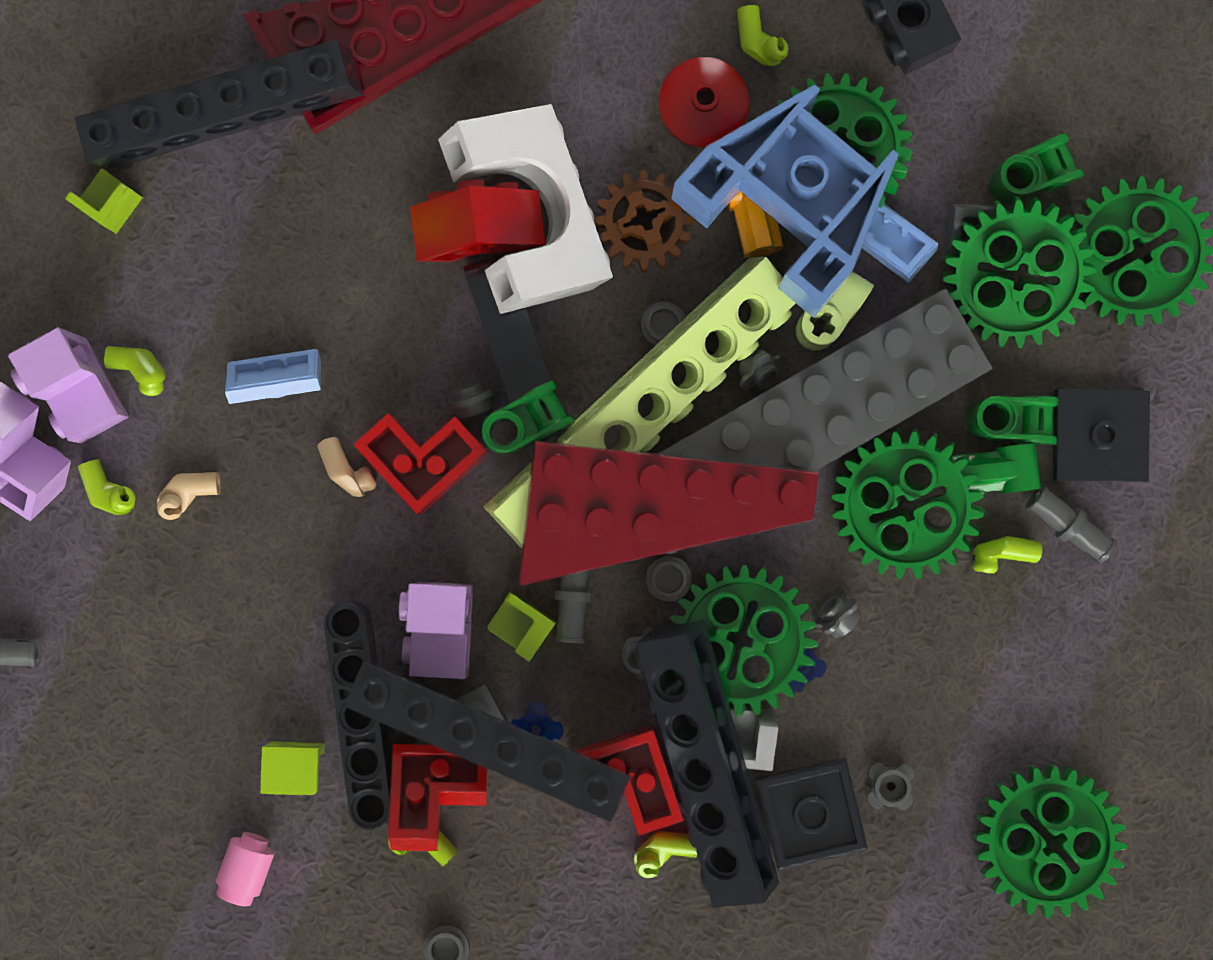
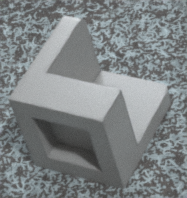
[729,706,778,771]

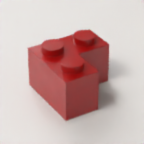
[410,179,546,262]
[353,413,490,515]
[574,724,683,836]
[388,744,488,851]

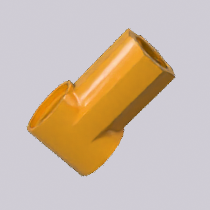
[728,191,783,258]

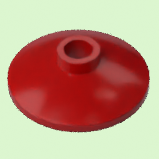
[659,57,749,148]

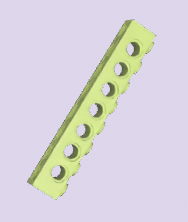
[483,257,796,548]

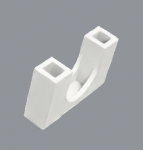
[438,104,613,314]

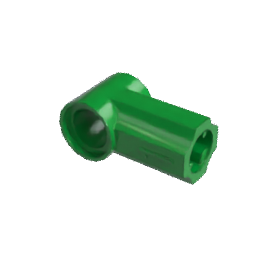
[952,443,1041,494]

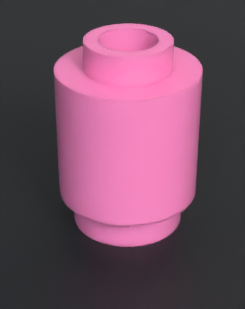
[215,832,275,906]

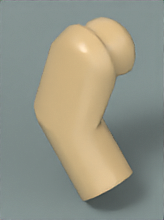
[317,437,377,497]
[157,472,221,520]

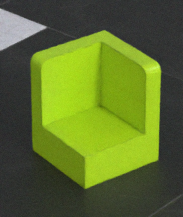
[65,168,143,234]
[487,591,557,662]
[260,742,325,795]

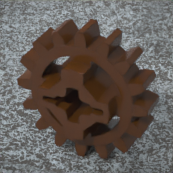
[594,170,694,273]

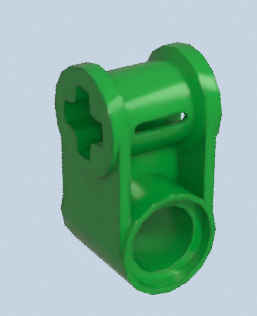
[989,133,1085,204]
[482,381,575,456]
[965,396,1059,445]

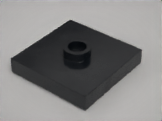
[1053,389,1150,483]
[755,757,868,871]

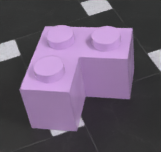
[8,328,129,443]
[0,382,71,521]
[399,581,474,679]

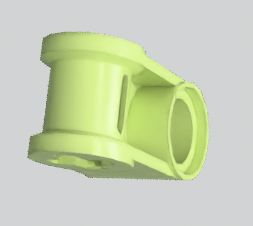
[795,271,874,351]

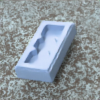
[862,204,939,283]
[225,349,321,404]

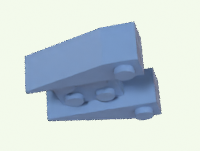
[671,85,899,318]

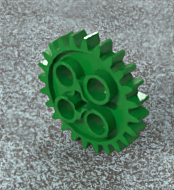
[776,73,912,208]
[1069,176,1213,327]
[941,196,1097,348]
[832,429,985,579]
[670,565,819,716]
[972,764,1128,919]

